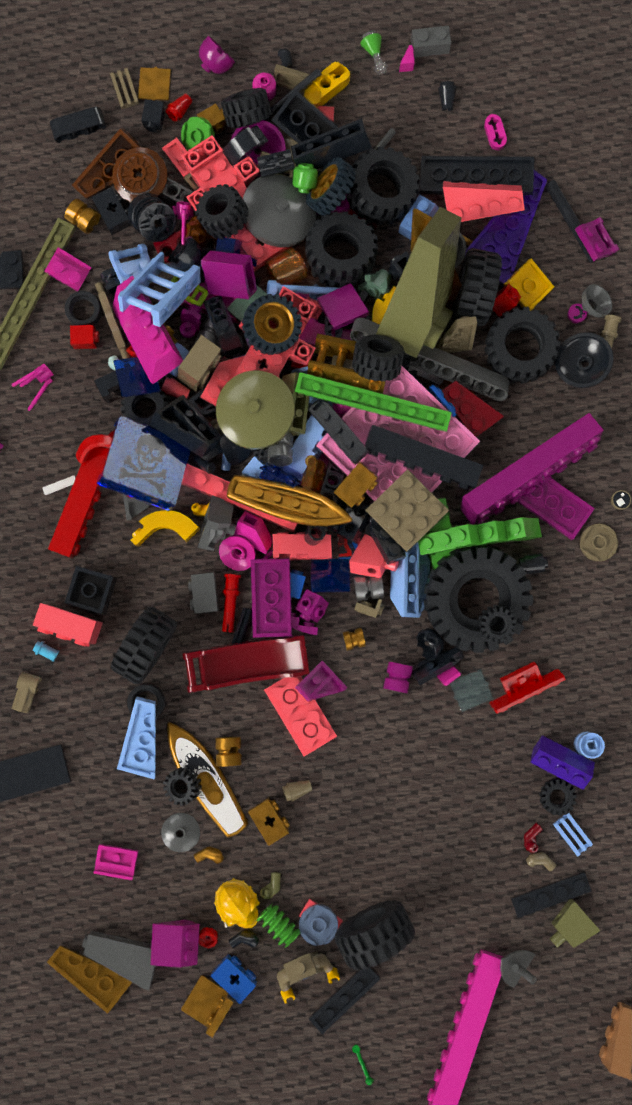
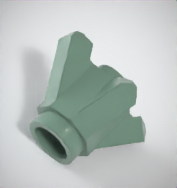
[358,269,391,301]

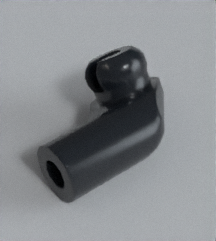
[228,930,259,948]

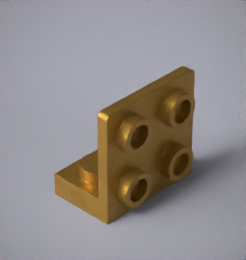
[181,975,234,1038]

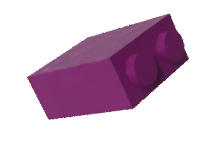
[201,251,257,300]

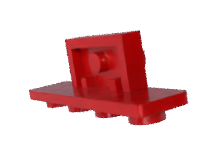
[490,662,566,714]

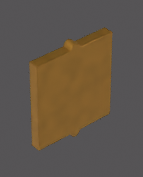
[138,67,171,101]

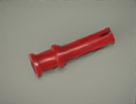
[222,574,242,632]

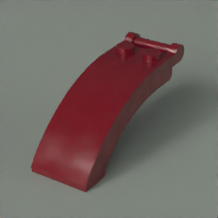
[182,635,309,692]

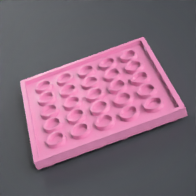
[316,366,480,501]

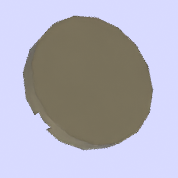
[579,524,618,561]

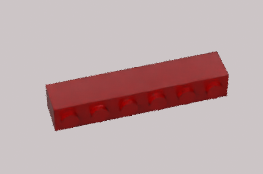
[48,447,115,559]

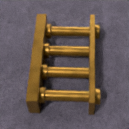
[307,333,386,394]

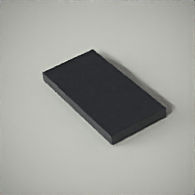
[0,744,71,802]

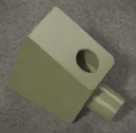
[549,899,600,948]

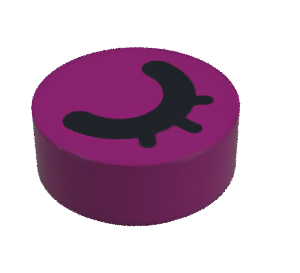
[567,304,587,323]

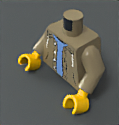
[277,951,340,1003]

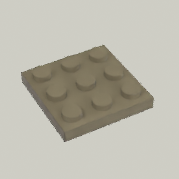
[366,469,449,552]

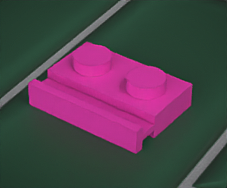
[44,247,92,291]
[93,844,139,880]

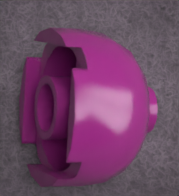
[199,36,235,74]

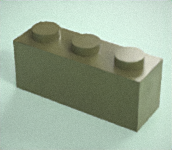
[282,372,309,436]

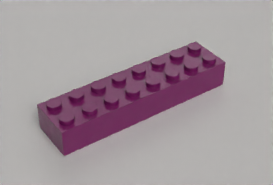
[460,413,604,525]

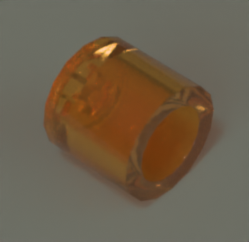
[265,247,308,285]

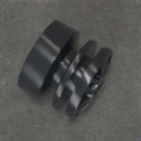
[128,193,176,242]

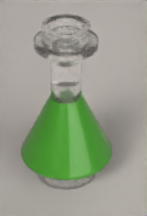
[361,30,388,75]

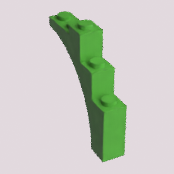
[418,517,542,555]

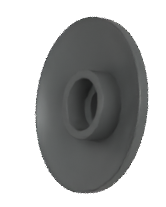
[161,813,200,852]

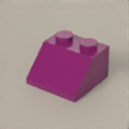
[150,920,199,967]

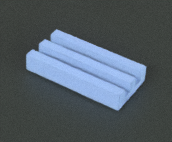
[553,813,593,856]

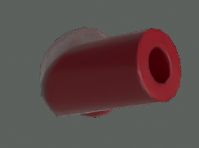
[524,823,543,853]

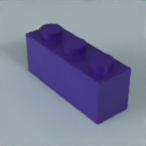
[530,735,595,790]

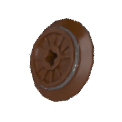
[112,147,167,202]

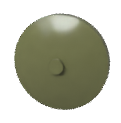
[216,370,295,449]

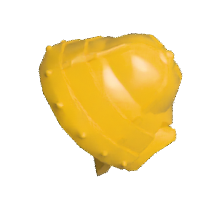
[214,878,260,928]

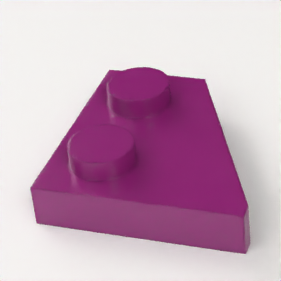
[295,661,347,701]

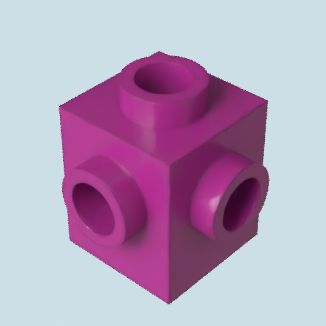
[295,589,329,623]

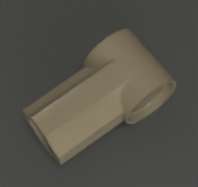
[12,672,42,713]

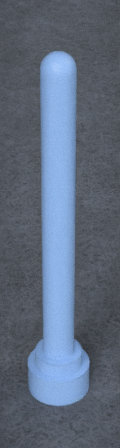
[267,280,357,296]

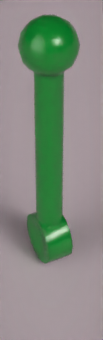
[352,1045,373,1085]

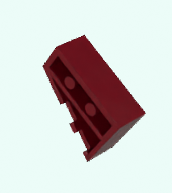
[442,381,504,437]

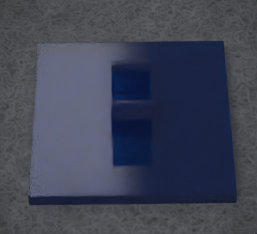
[113,357,160,397]
[311,559,350,593]

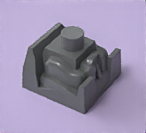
[197,495,236,551]

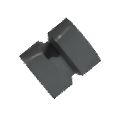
[267,432,293,467]

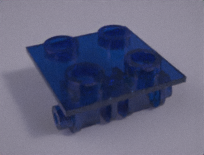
[259,465,301,488]

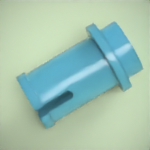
[33,641,59,662]

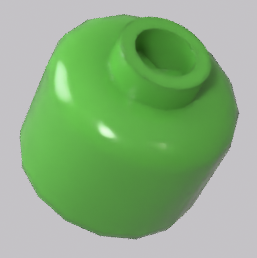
[292,163,318,193]

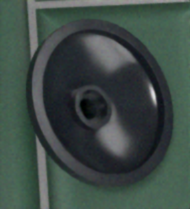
[555,332,614,388]

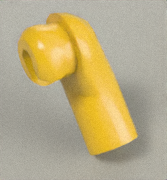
[191,502,210,517]

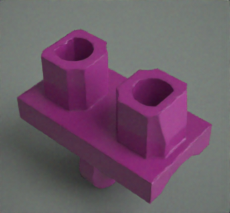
[180,304,202,338]

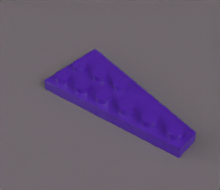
[465,170,547,287]

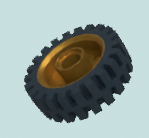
[306,157,356,216]
[242,294,302,355]

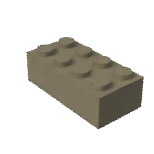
[178,335,222,392]

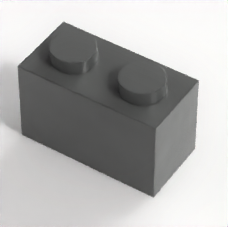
[410,26,451,57]
[188,572,219,614]

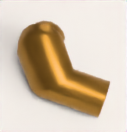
[194,846,224,864]

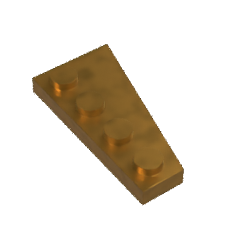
[47,945,132,1014]

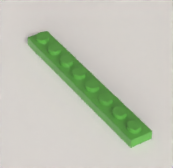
[295,372,452,432]

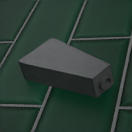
[82,931,156,990]

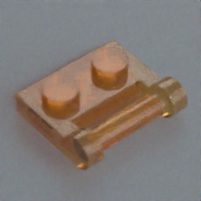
[301,455,326,493]

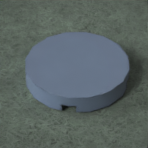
[299,904,338,946]

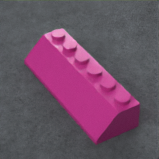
[112,276,183,384]

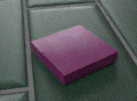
[317,283,369,330]

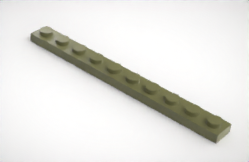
[0,218,76,371]

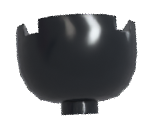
[166,236,203,272]

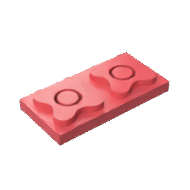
[264,676,337,756]

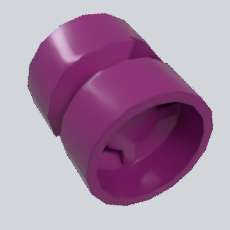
[383,662,413,694]

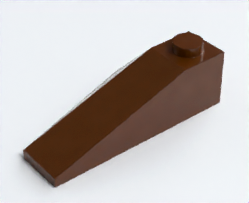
[72,128,141,198]

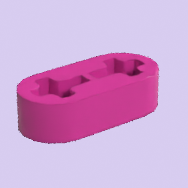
[484,114,507,150]

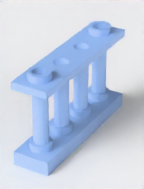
[118,252,201,327]

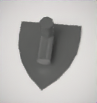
[500,950,537,988]

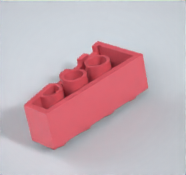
[443,181,525,222]

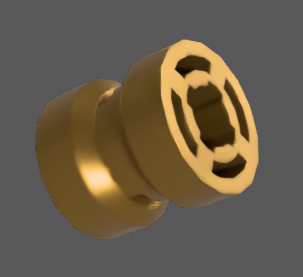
[343,628,366,651]

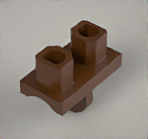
[185,216,216,243]

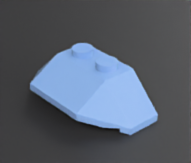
[390,542,430,618]

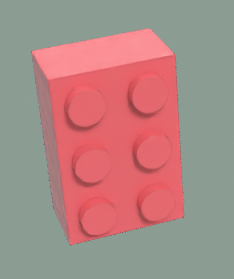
[33,603,103,647]

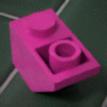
[233,511,273,554]

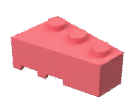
[273,532,332,560]

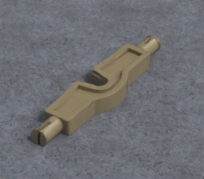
[95,282,131,362]

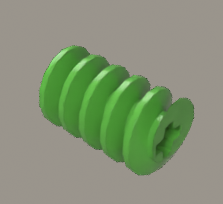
[257,903,300,948]

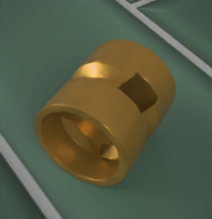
[64,198,101,234]
[216,737,242,766]

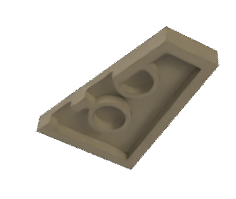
[435,316,477,353]

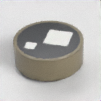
[611,490,631,510]

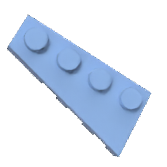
[117,696,156,779]

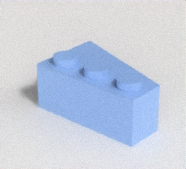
[283,414,327,482]

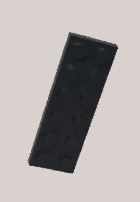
[420,156,534,195]

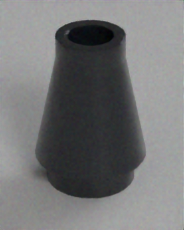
[438,81,456,111]

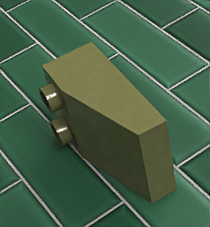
[376,207,461,358]

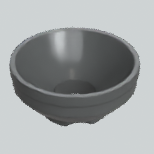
[582,284,612,318]

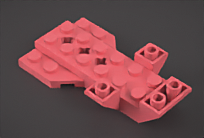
[181,135,293,272]
[200,286,317,406]

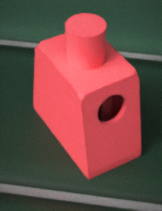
[350,534,399,578]

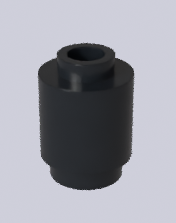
[519,553,548,574]

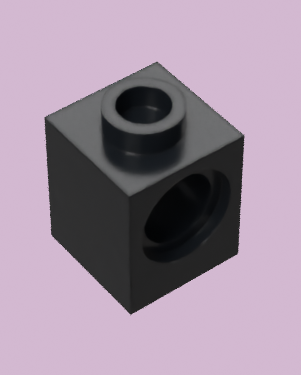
[141,99,166,132]

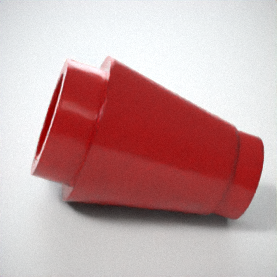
[166,94,192,122]

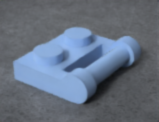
[109,243,151,283]

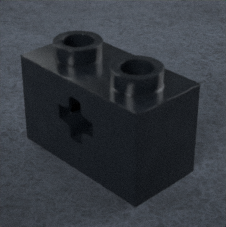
[92,187,131,235]

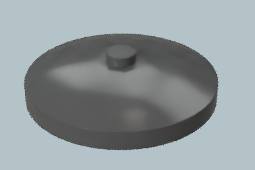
[242,175,316,248]

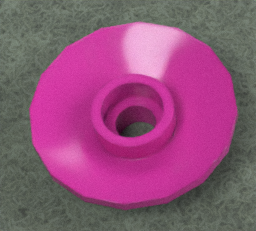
[219,535,256,571]

